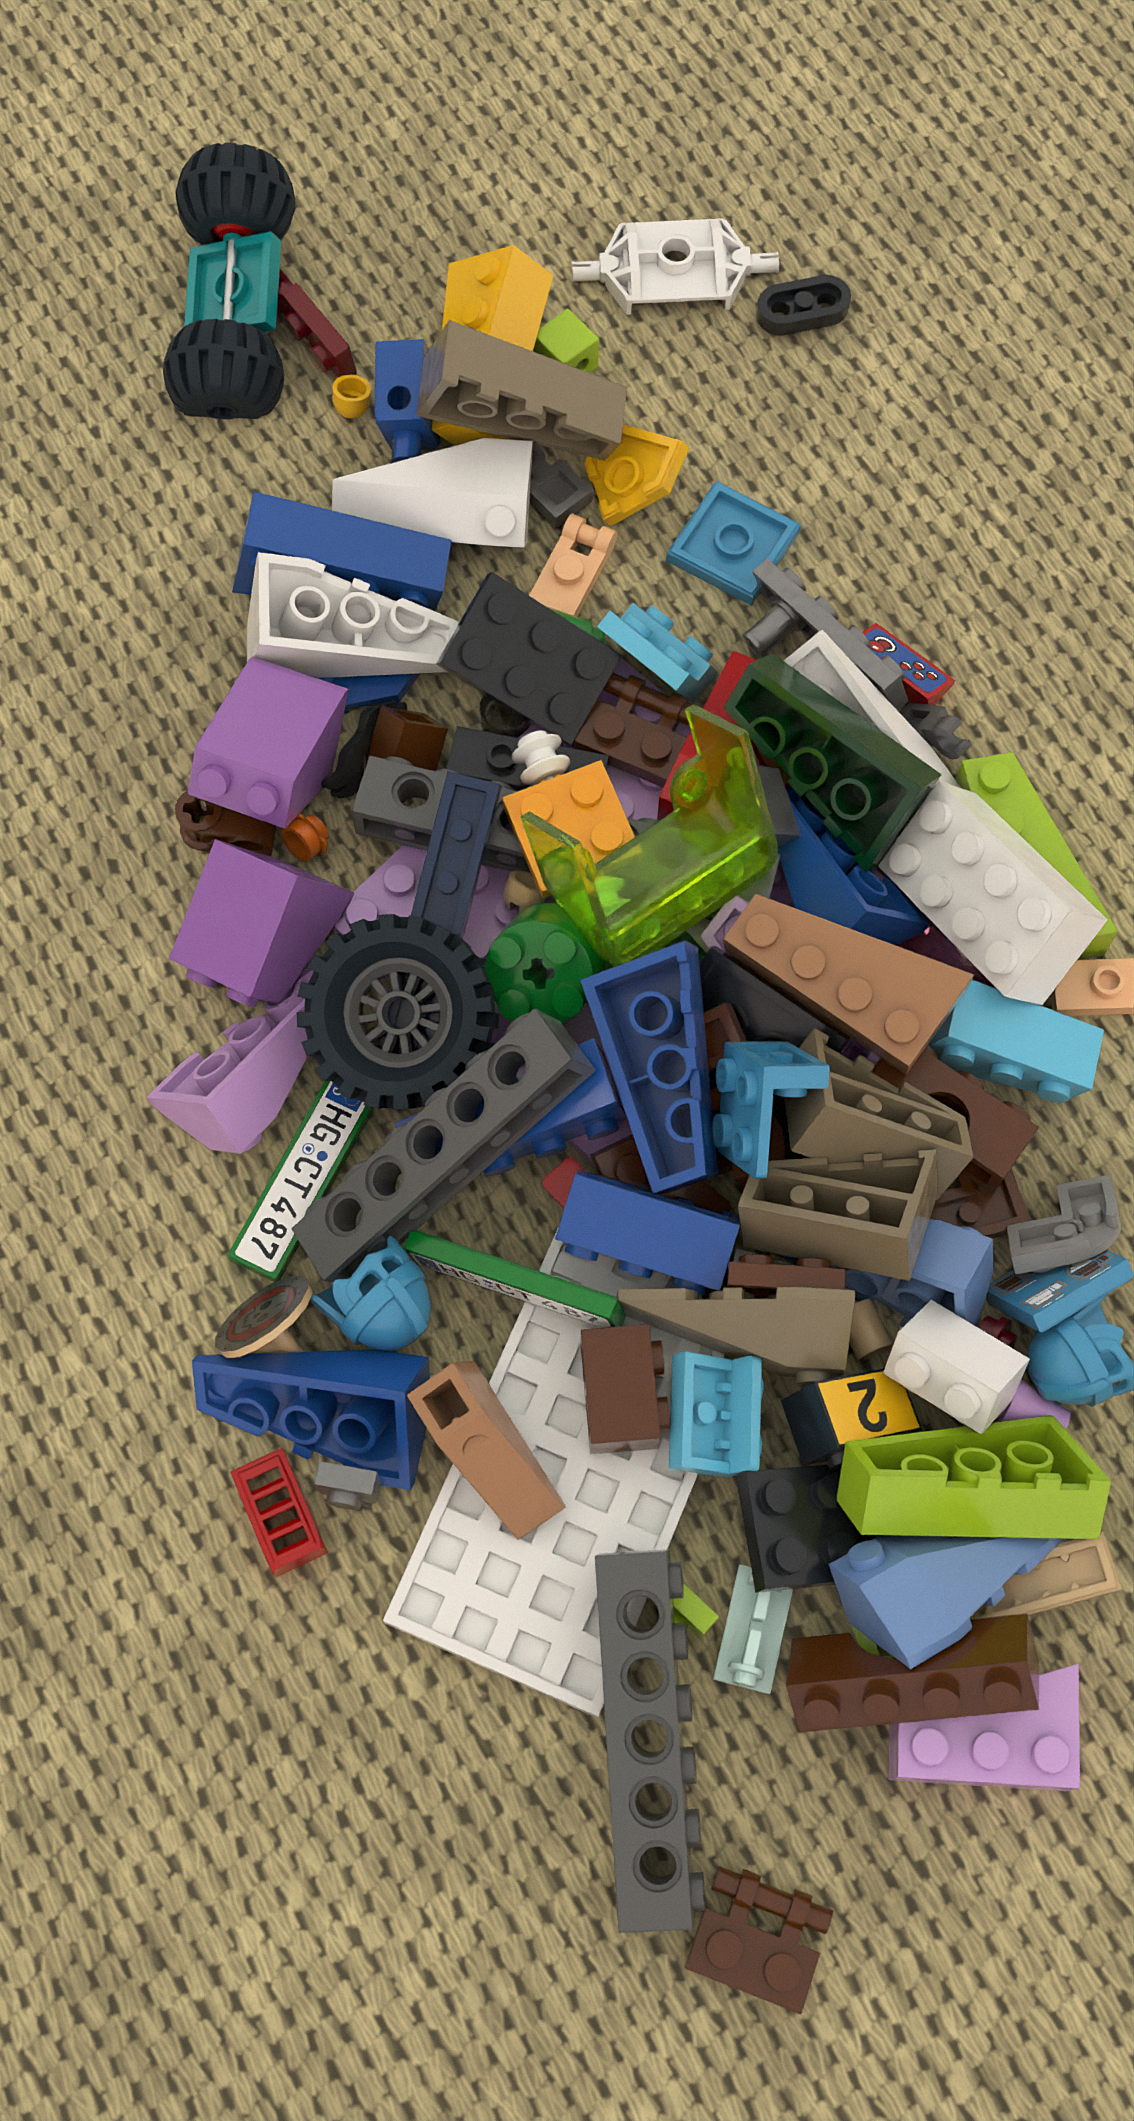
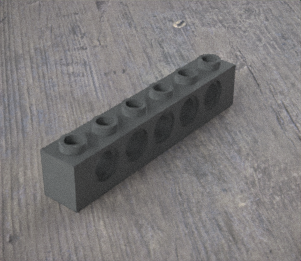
[291,1008,596,1282]
[595,1549,706,1933]

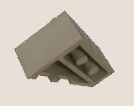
[738,1149,938,1281]

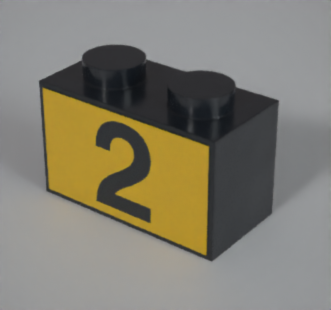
[781,1368,922,1470]

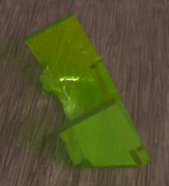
[521,704,778,967]

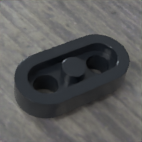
[756,275,851,336]

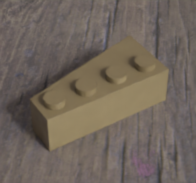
[416,320,627,461]

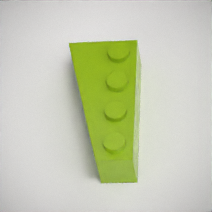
[955,752,1118,960]
[837,1415,1111,1539]

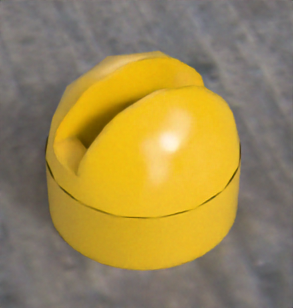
[332,375,371,419]

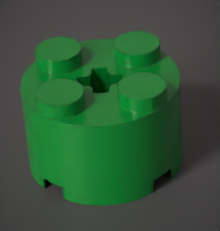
[485,903,605,1023]

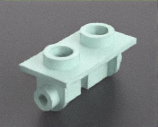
[713,1564,793,1695]

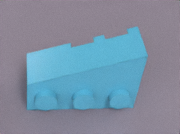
[928,980,1104,1103]

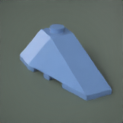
[776,1219,994,1327]
[829,1535,1063,1669]

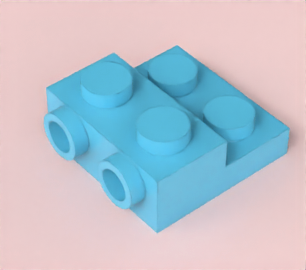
[597,603,719,703]

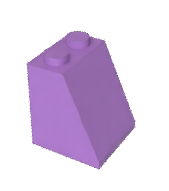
[188,656,349,828]
[169,839,354,1007]

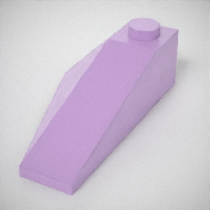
[146,968,313,1154]

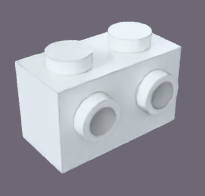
[883,1300,1030,1434]

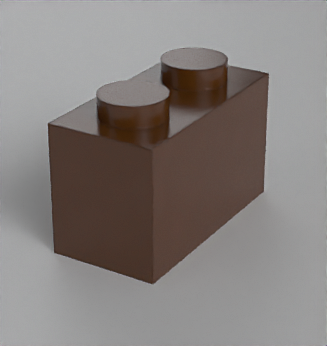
[580,1324,670,1454]

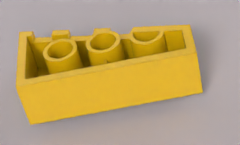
[432,245,554,446]

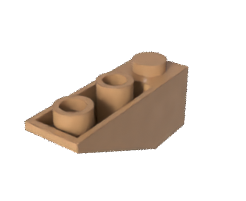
[407,1361,566,1540]

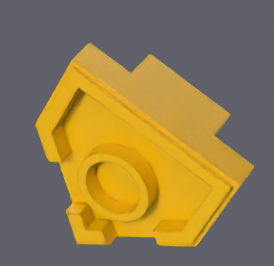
[584,424,689,526]

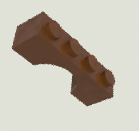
[786,1613,1039,1732]

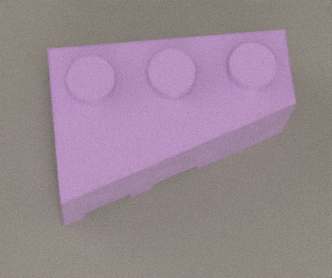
[888,1664,1080,1791]

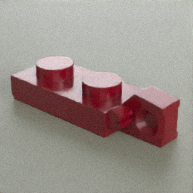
[277,269,357,378]

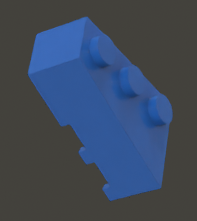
[555,1170,740,1295]

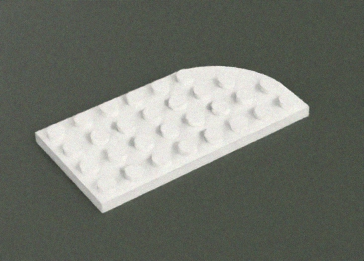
[383,1227,724,1718]

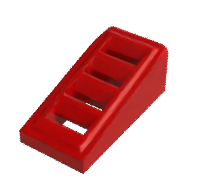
[230,1448,328,1578]

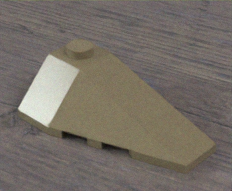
[616,1287,855,1387]

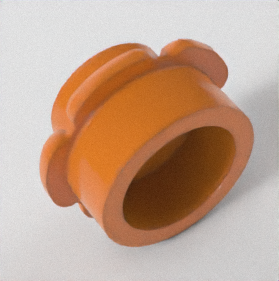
[281,813,329,862]

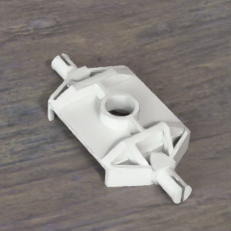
[571,218,779,315]

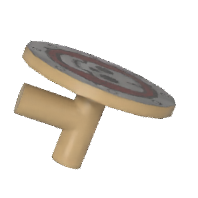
[215,1276,312,1358]

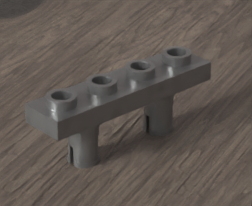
[742,558,908,711]

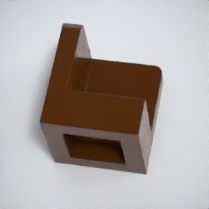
[366,706,448,771]

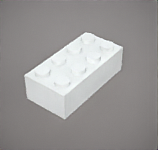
[878,781,1108,1005]

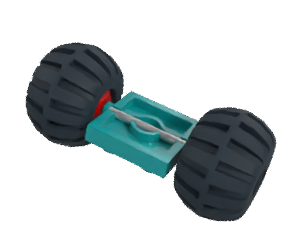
[163,142,295,420]

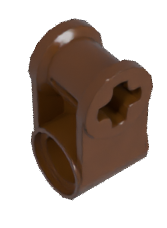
[175,791,276,856]

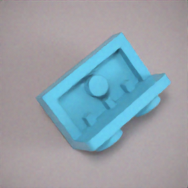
[669,1351,764,1478]

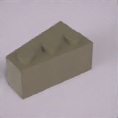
[784,1028,974,1200]

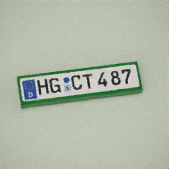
[227,1081,375,1282]
[403,1230,627,1328]

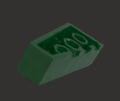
[723,653,942,872]

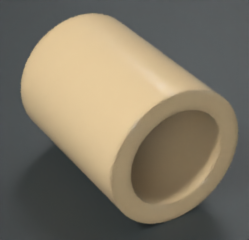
[849,1299,893,1362]

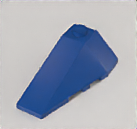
[759,764,930,945]

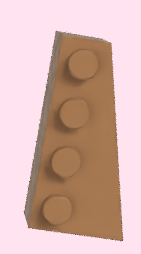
[723,894,974,1076]

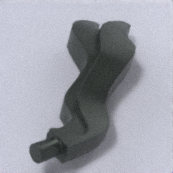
[321,700,407,798]

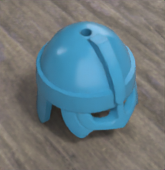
[310,1236,431,1351]
[1027,1294,1134,1406]

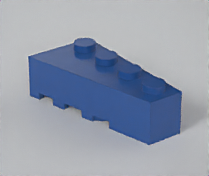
[232,492,451,611]
[581,941,718,1194]
[394,1038,627,1177]

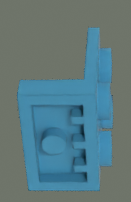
[712,1042,830,1179]

